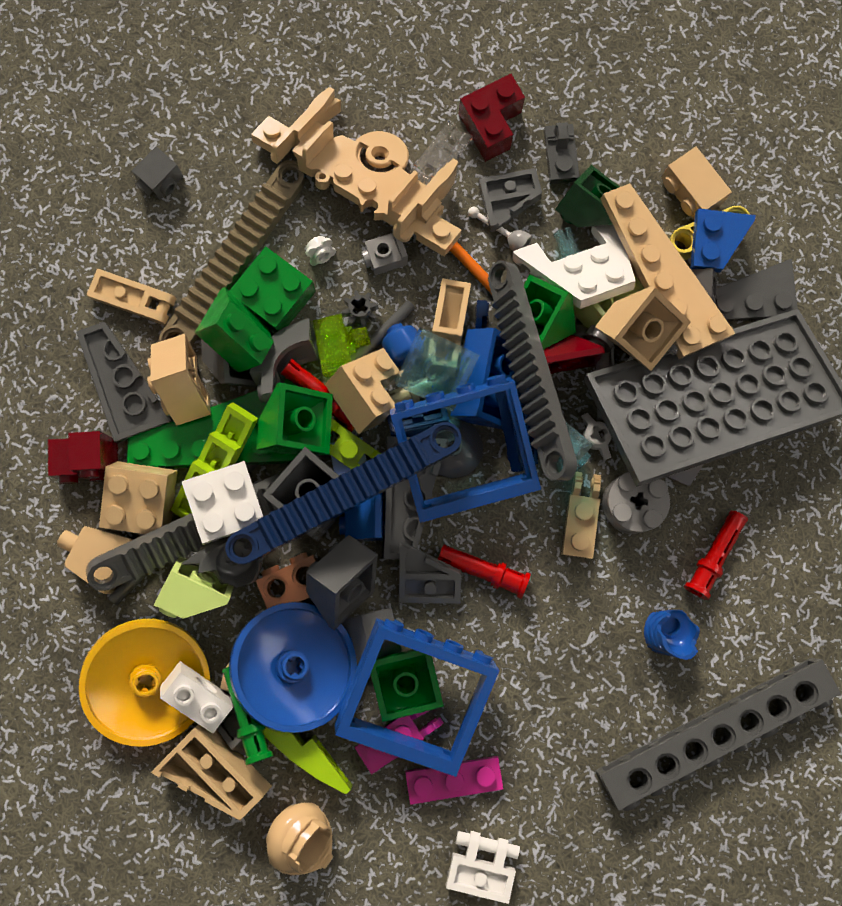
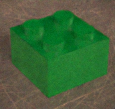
[229,246,316,333]

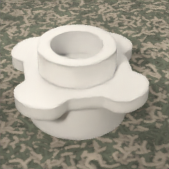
[305,236,336,266]

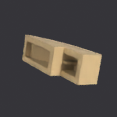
[426,278,471,378]

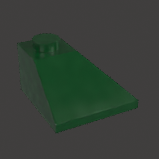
[555,165,620,228]

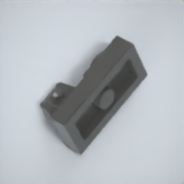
[544,122,579,184]

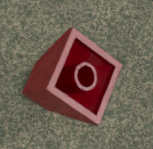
[544,334,605,374]

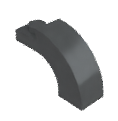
[250,318,318,404]

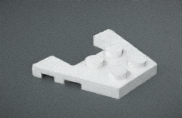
[513,224,636,309]

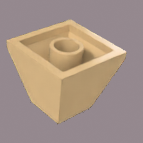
[595,286,691,371]

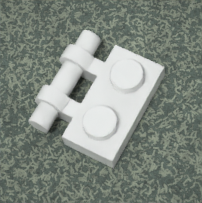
[446,831,520,904]

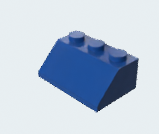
[450,328,515,429]

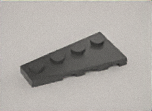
[76,322,173,444]

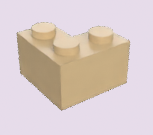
[147,334,211,426]
[325,348,400,434]

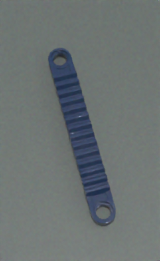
[225,422,462,565]

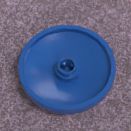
[229,602,357,733]

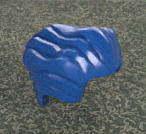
[644,610,700,660]

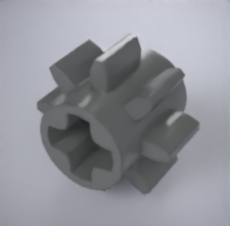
[342,290,379,329]

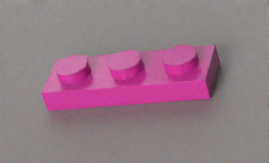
[405,756,503,805]

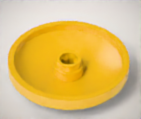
[79,619,210,747]

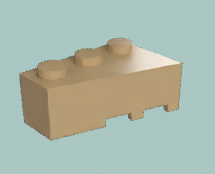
[151,724,272,820]

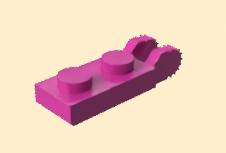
[355,710,443,775]

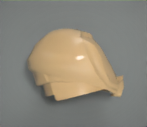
[266,803,333,875]

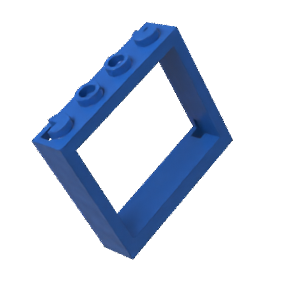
[389,374,541,523]
[335,618,499,777]

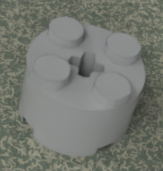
[602,472,670,534]

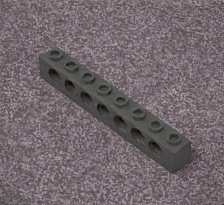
[595,658,841,811]

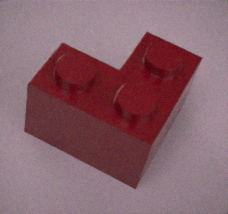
[458,74,525,162]
[48,431,118,484]

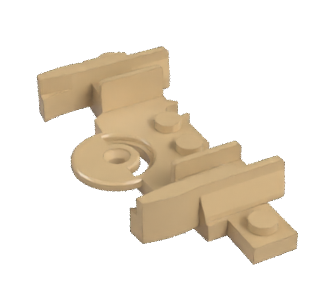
[251,87,462,257]

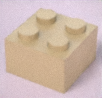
[99,461,178,534]

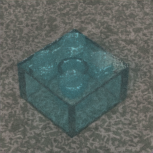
[394,327,480,411]

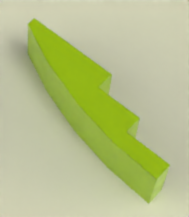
[170,402,259,518]
[263,727,352,794]

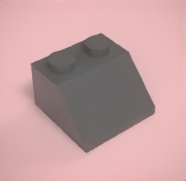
[306,535,378,630]

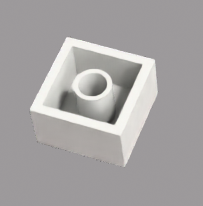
[181,461,263,545]

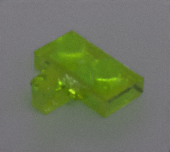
[313,313,371,378]

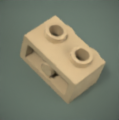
[661,146,732,220]

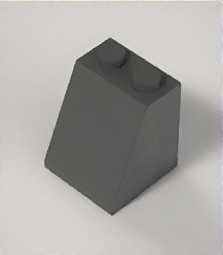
[263,447,342,541]

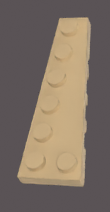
[600,183,735,359]

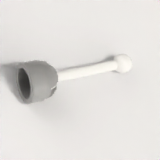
[468,207,533,251]

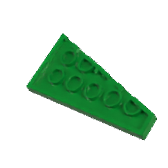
[127,379,298,468]

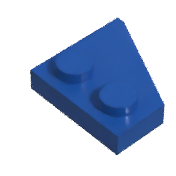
[690,208,756,273]

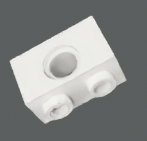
[160,661,233,733]

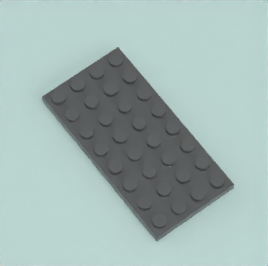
[584,309,842,487]

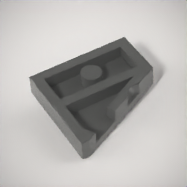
[479,168,542,232]

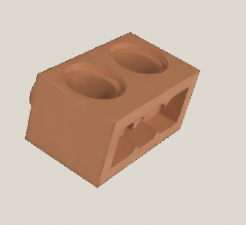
[256,552,317,609]

